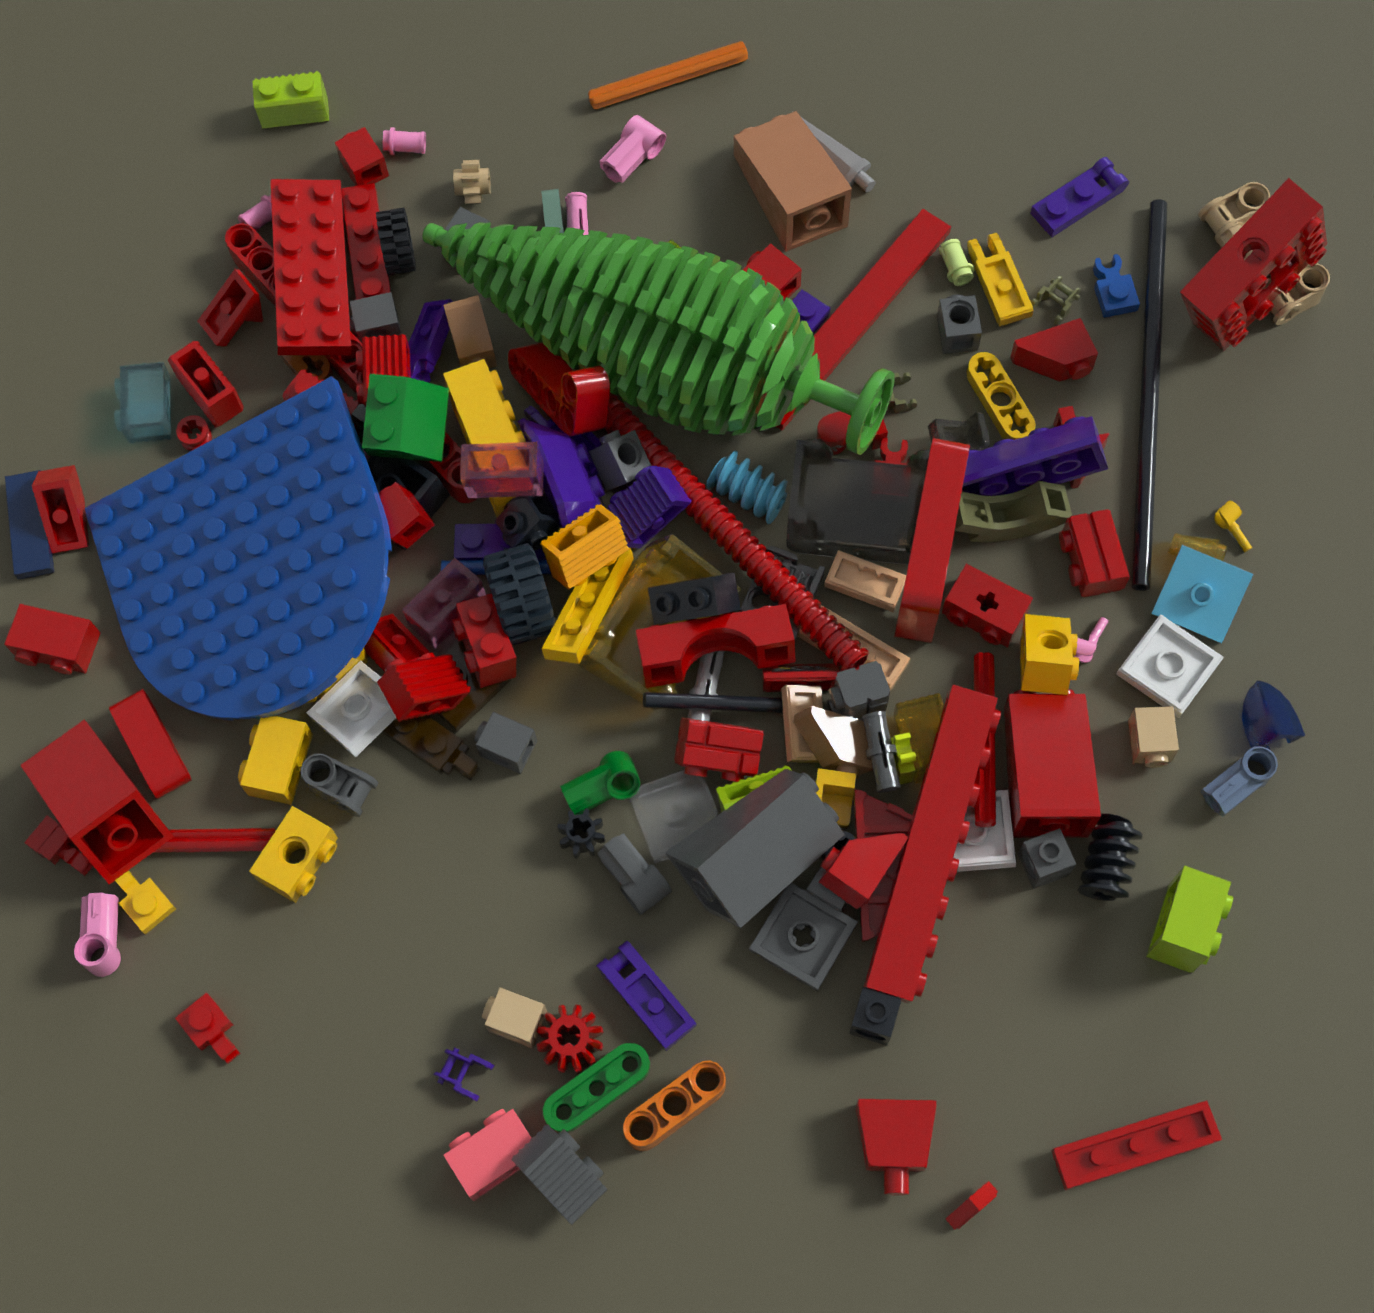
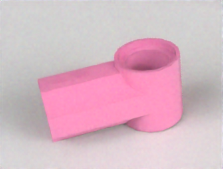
[599,115,667,183]
[74,892,121,977]

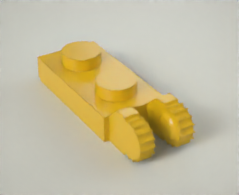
[967,233,1034,327]

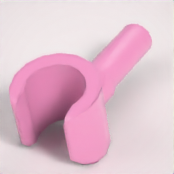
[1075,617,1108,663]

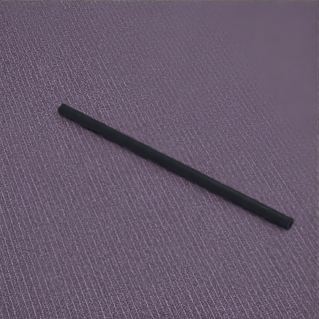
[1132,199,1168,591]

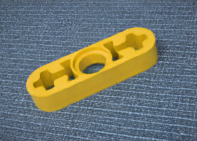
[967,352,1036,440]

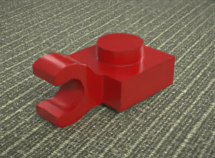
[175,992,241,1064]

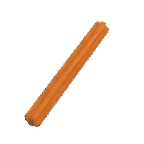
[588,41,748,110]

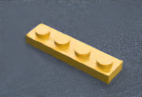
[541,547,634,664]

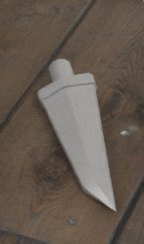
[792,111,876,192]

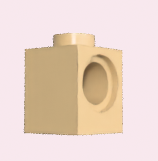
[1128,706,1179,768]
[482,988,548,1049]

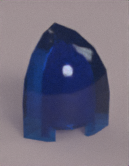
[1242,680,1305,750]

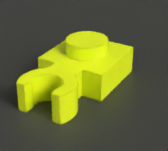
[890,732,916,784]

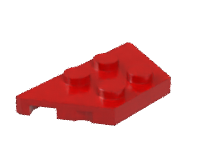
[854,790,912,942]

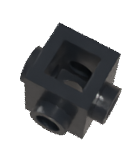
[495,491,560,551]

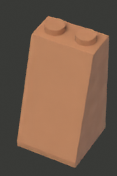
[734,111,852,252]

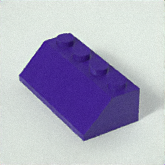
[962,416,1109,496]

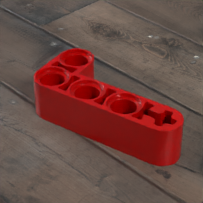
[508,342,610,436]

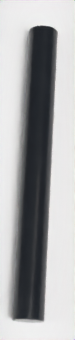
[642,692,783,713]

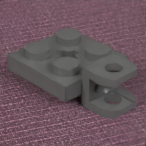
[749,867,858,992]

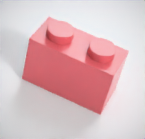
[443,1109,532,1201]

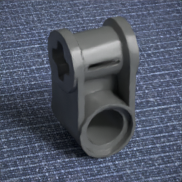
[301,753,379,817]

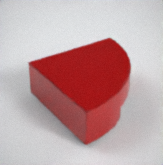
[945,1181,998,1230]

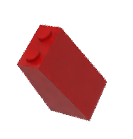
[1004,689,1101,838]
[20,719,174,885]

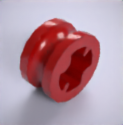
[176,415,212,451]

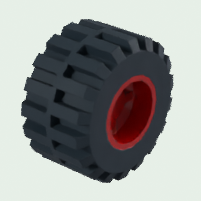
[483,543,556,646]

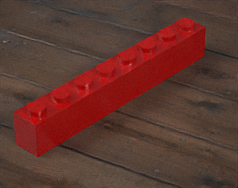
[863,685,1001,1004]

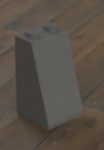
[665,769,845,928]

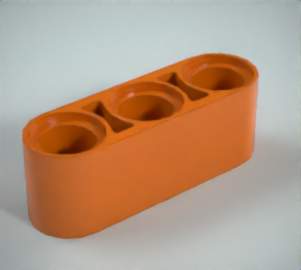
[623,1060,726,1151]

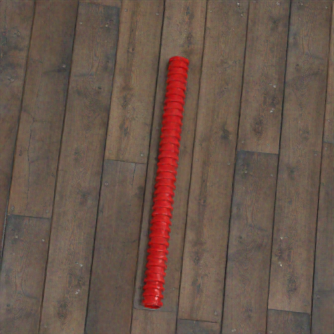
[605,392,869,671]

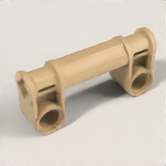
[1198,182,1330,325]

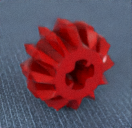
[536,1004,604,1073]

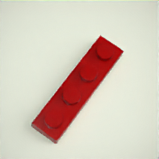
[341,183,392,300]
[1051,1100,1222,1190]

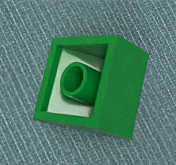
[362,374,449,462]

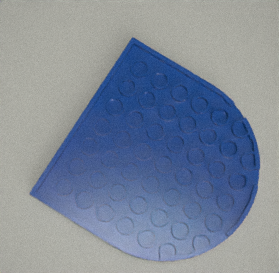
[84,376,392,721]

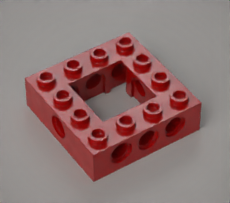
[1180,178,1327,351]

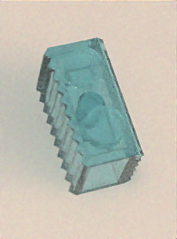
[114,361,172,443]

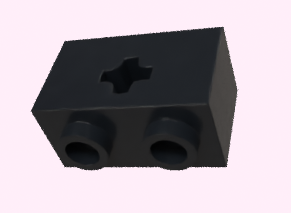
[648,572,741,625]

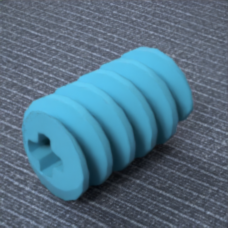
[706,450,788,524]

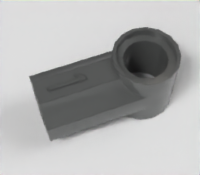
[597,833,672,915]

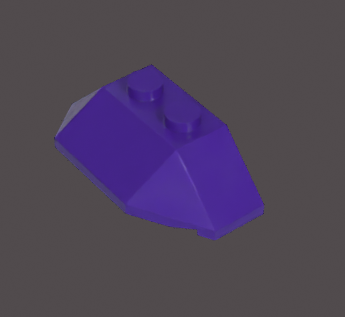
[517,418,605,529]

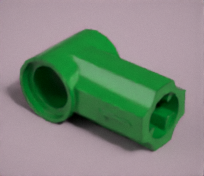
[560,751,641,815]

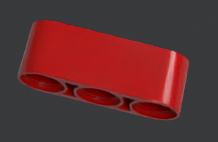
[109,689,192,799]

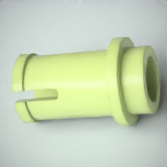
[938,239,974,286]

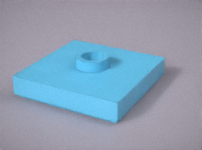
[1151,544,1253,643]

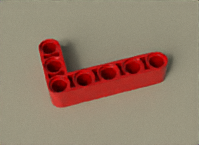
[894,438,970,643]

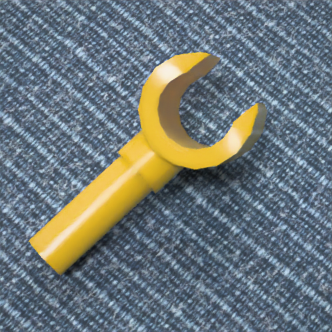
[1214,500,1252,553]

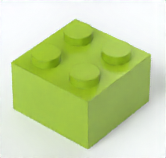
[1146,865,1233,973]

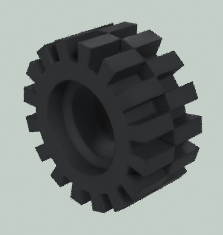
[376,207,416,275]

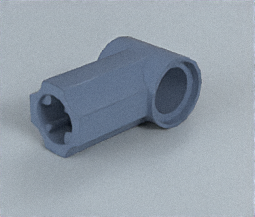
[1201,746,1278,817]

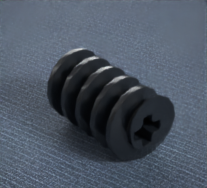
[1078,813,1143,901]

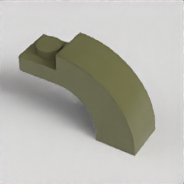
[955,481,1072,542]

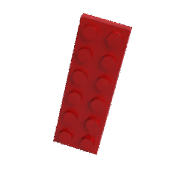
[270,179,351,355]

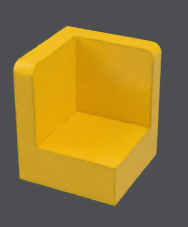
[816,768,856,828]

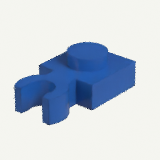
[1093,254,1140,318]

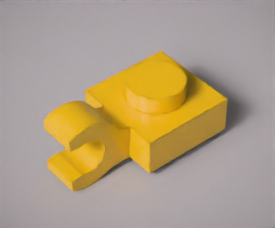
[115,871,176,935]

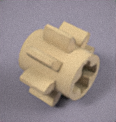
[453,160,491,204]

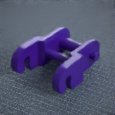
[433,1047,495,1102]

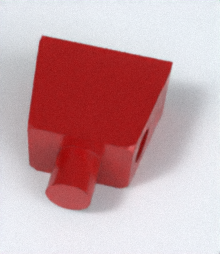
[856,1099,936,1196]

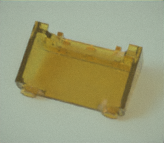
[577,534,741,710]

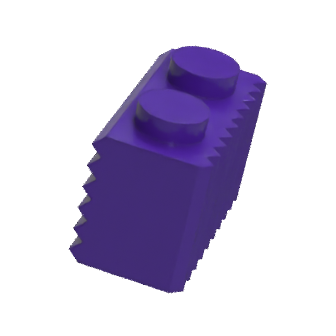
[606,466,691,549]

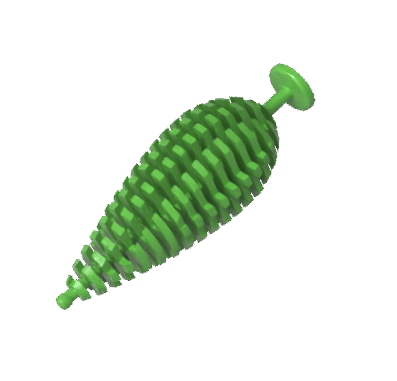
[422,222,895,455]

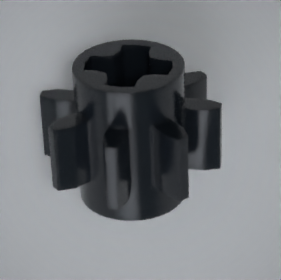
[557,808,606,859]

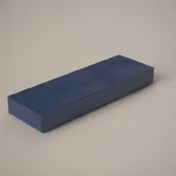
[5,470,54,580]

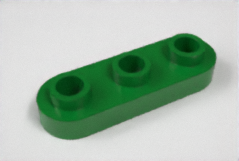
[543,1043,650,1133]

